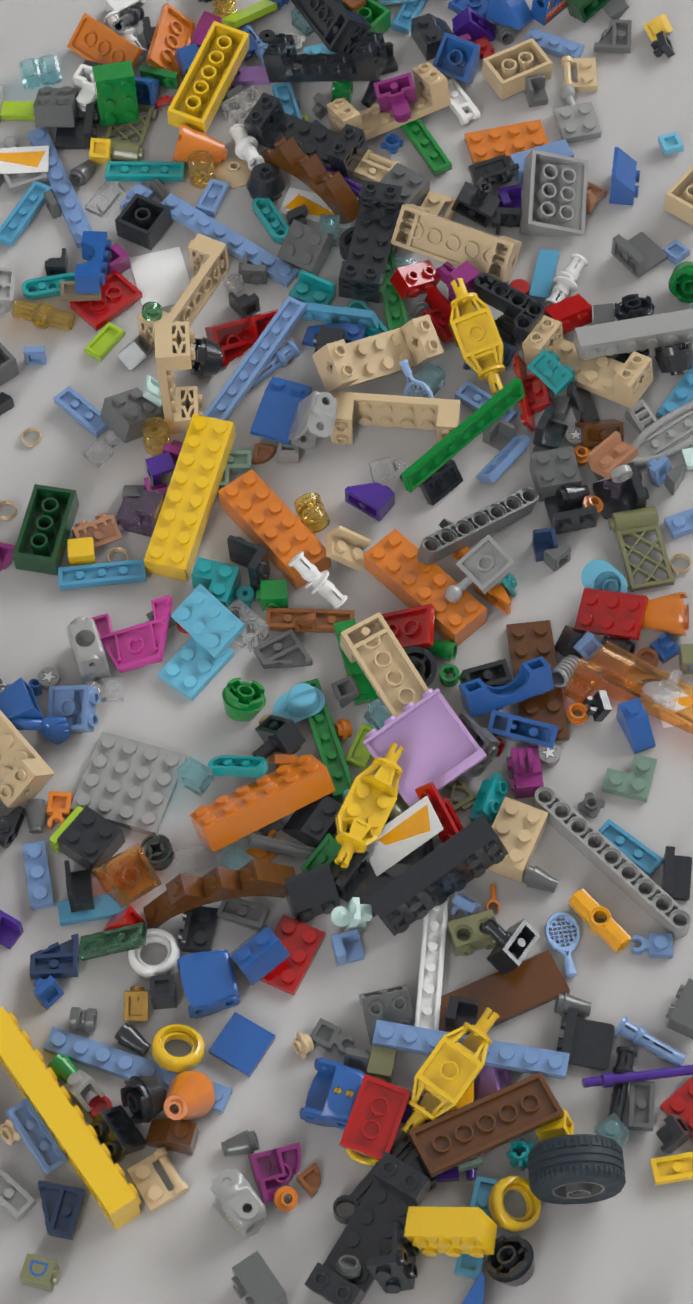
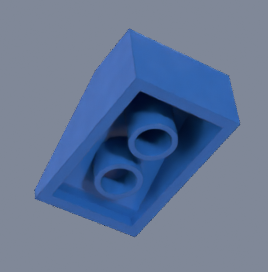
[250,376,312,445]

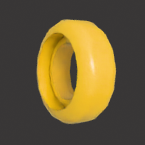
[151,1024,205,1073]
[488,1176,542,1232]

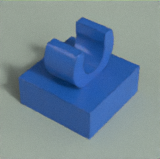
[650,633,680,664]
[33,975,64,1010]

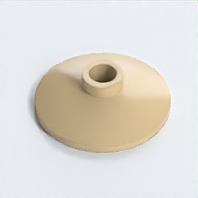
[215,157,251,189]

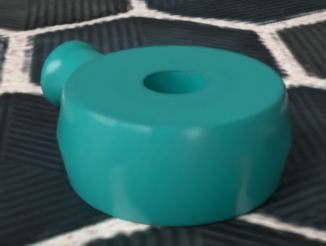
[235,585,256,611]

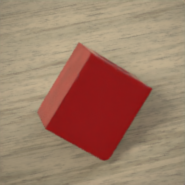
[104,905,146,947]

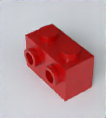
[390,260,441,300]
[544,293,592,335]

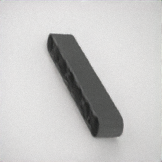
[416,487,539,565]

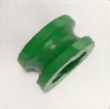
[439,664,459,687]

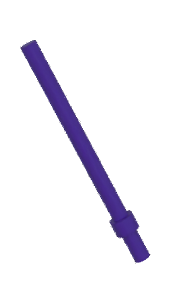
[582,1065,693,1088]

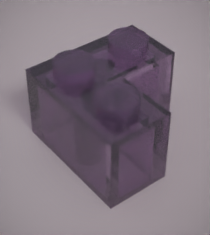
[116,489,164,537]

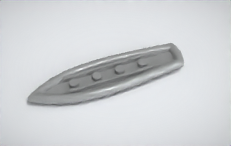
[630,400,693,467]

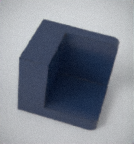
[532,527,558,562]

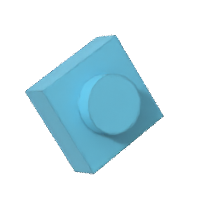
[658,132,684,156]

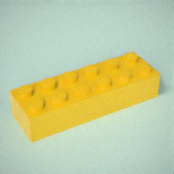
[167,21,249,134]

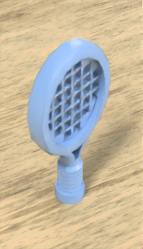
[399,359,434,398]
[545,912,581,978]

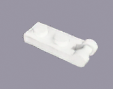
[447,78,481,126]

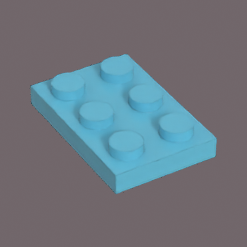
[171,584,247,659]
[158,637,235,701]

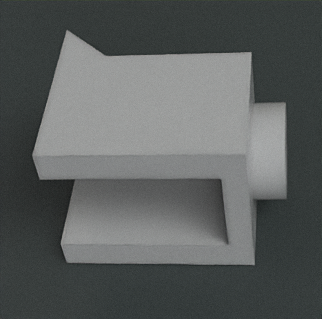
[64,1069,105,1112]

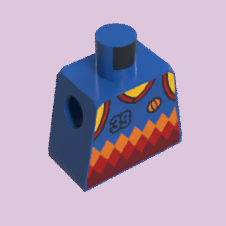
[531,0,567,26]

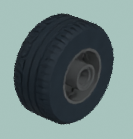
[527,1134,626,1205]

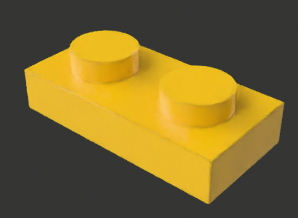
[650,1152,693,1186]

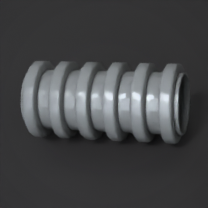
[552,655,582,688]

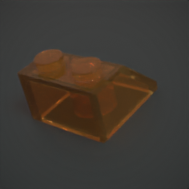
[92,844,162,908]

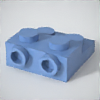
[47,685,100,733]

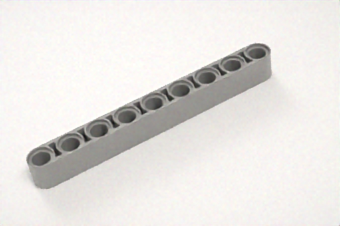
[534,786,691,938]

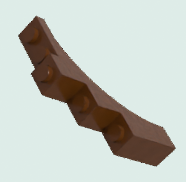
[259,136,359,224]
[143,859,296,929]

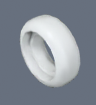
[128,928,180,979]

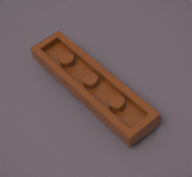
[265,607,355,633]

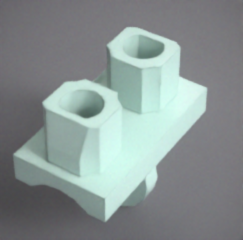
[330,897,372,932]

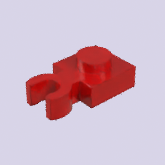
[472,36,494,60]

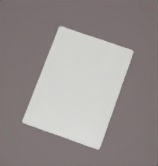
[130,247,190,310]

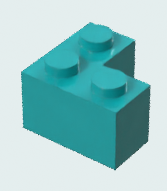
[191,557,241,610]

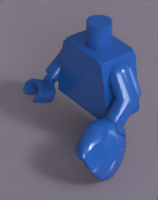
[0,677,70,745]

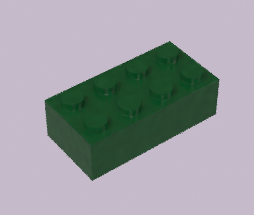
[12,484,79,576]

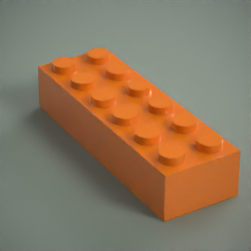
[218,469,331,590]
[364,529,487,646]
[189,754,336,852]

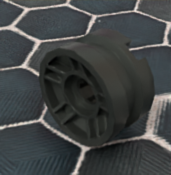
[140,834,174,871]

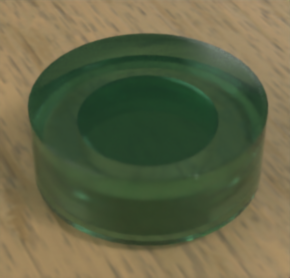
[142,301,163,321]

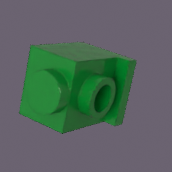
[331,81,353,104]

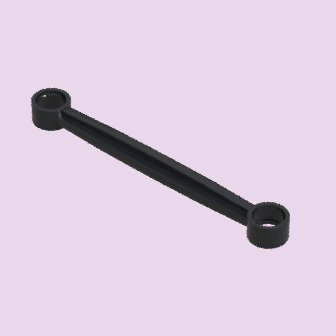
[333,1113,446,1224]

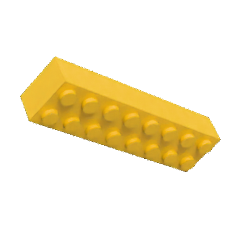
[144,414,236,582]

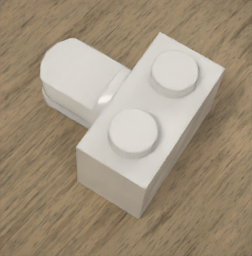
[73,63,96,112]

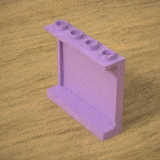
[363,688,487,808]

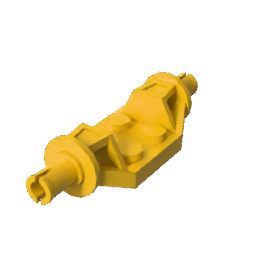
[450,278,505,396]
[334,743,404,868]
[401,1007,500,1134]

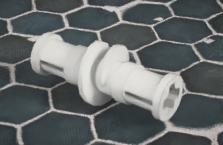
[104,11,148,63]
[229,124,265,171]
[544,254,588,307]
[288,551,348,610]

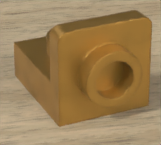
[124,986,150,1021]

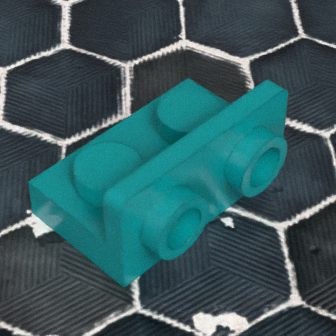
[289,270,336,305]
[527,348,577,395]
[468,772,509,823]

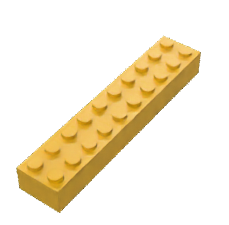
[0,1006,141,1230]

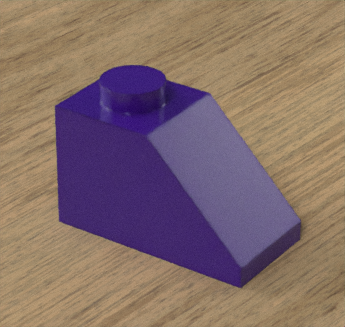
[452,7,496,42]
[345,482,395,522]

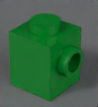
[256,580,288,611]

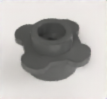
[578,792,605,818]

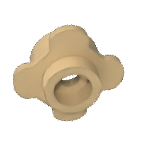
[293,1031,314,1060]
[0,1118,21,1145]

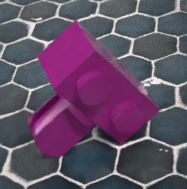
[373,72,418,123]
[436,261,481,303]
[506,745,544,799]

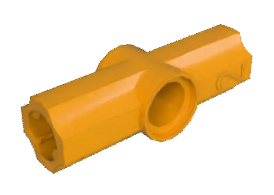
[568,889,632,953]

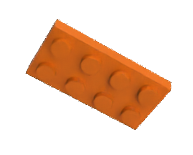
[146,2,196,80]
[67,13,143,68]
[464,119,549,164]

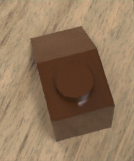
[146,1118,199,1156]

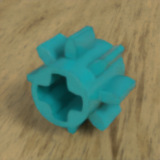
[506,1138,535,1172]

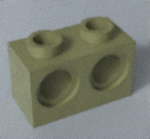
[447,909,497,956]

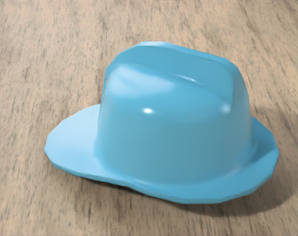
[581,559,628,593]
[273,683,325,723]

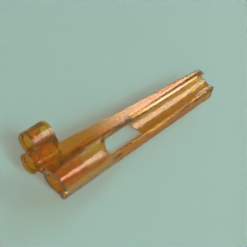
[564,641,693,734]

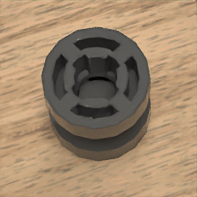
[69,1007,97,1032]

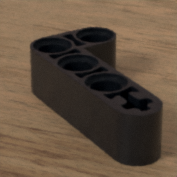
[474,273,544,342]

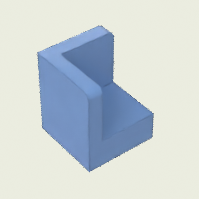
[331,929,365,966]

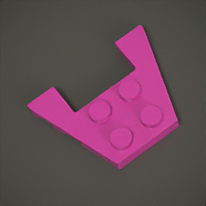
[91,595,173,673]

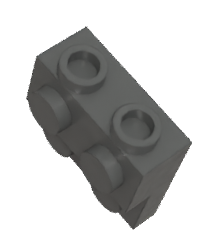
[458,712,500,777]

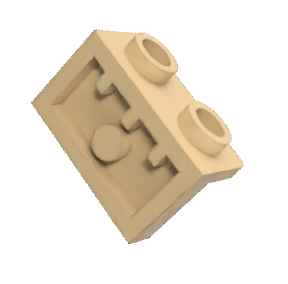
[325,526,371,571]

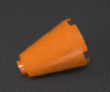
[173,123,228,164]
[642,592,689,636]
[164,1070,216,1120]

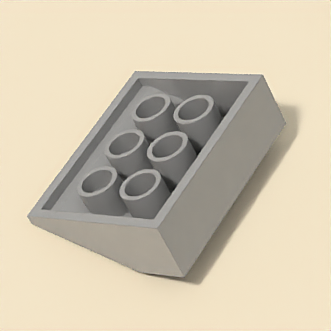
[520,149,589,236]

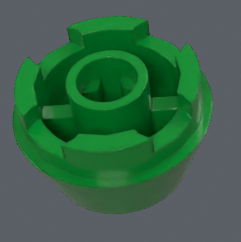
[668,261,693,303]
[222,678,266,722]

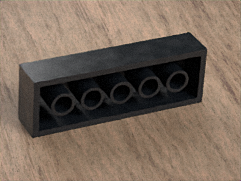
[367,815,509,936]

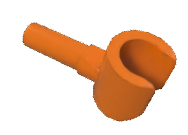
[486,884,500,914]

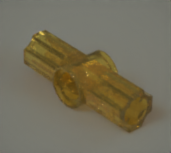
[11,299,75,331]

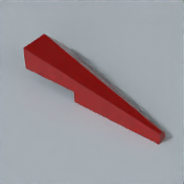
[205,309,279,367]

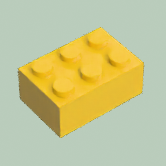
[404,1206,497,1258]

